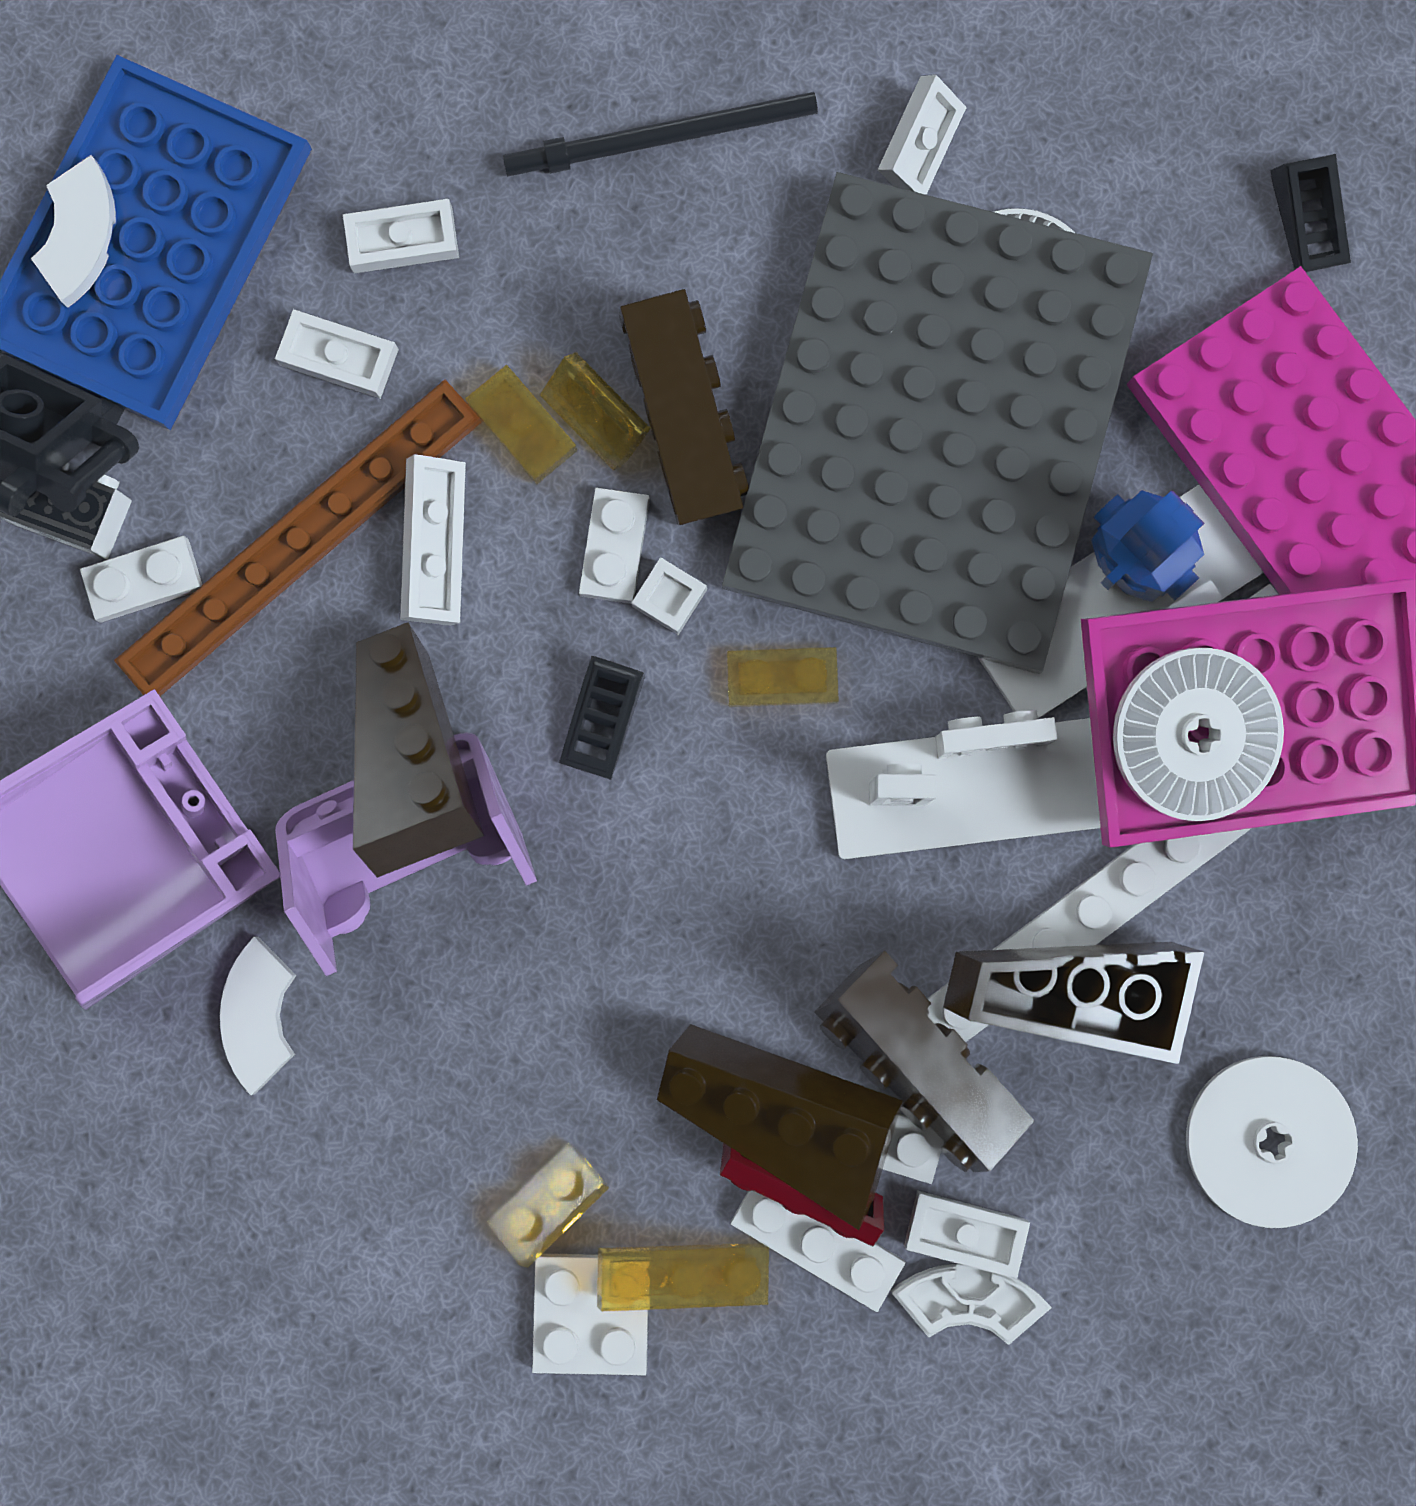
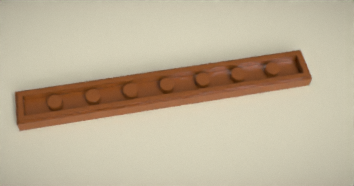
[114,379,482,696]

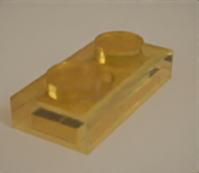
[540,352,651,471]
[465,364,578,485]
[727,647,839,707]
[487,1143,609,1268]

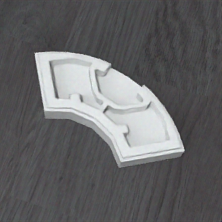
[31,155,116,308]
[220,937,296,1095]
[891,1264,1052,1345]

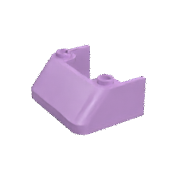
[275,733,537,976]

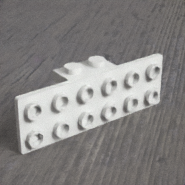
[978,485,1264,718]
[826,710,1100,859]

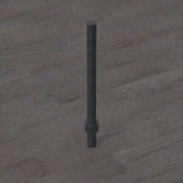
[503,92,818,177]

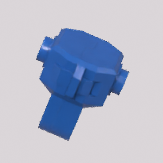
[1091,490,1205,602]

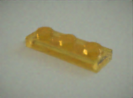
[597,1244,769,1312]

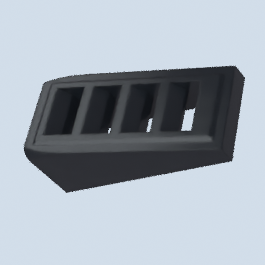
[1270,154,1351,272]
[559,656,645,780]

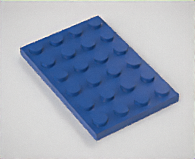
[0,55,312,430]

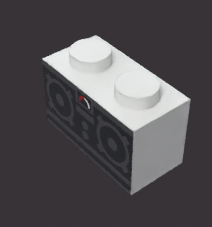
[0,463,132,560]

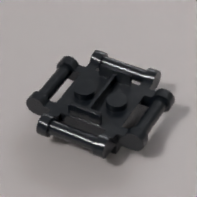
[0,355,139,516]

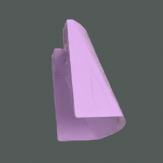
[0,689,280,1010]

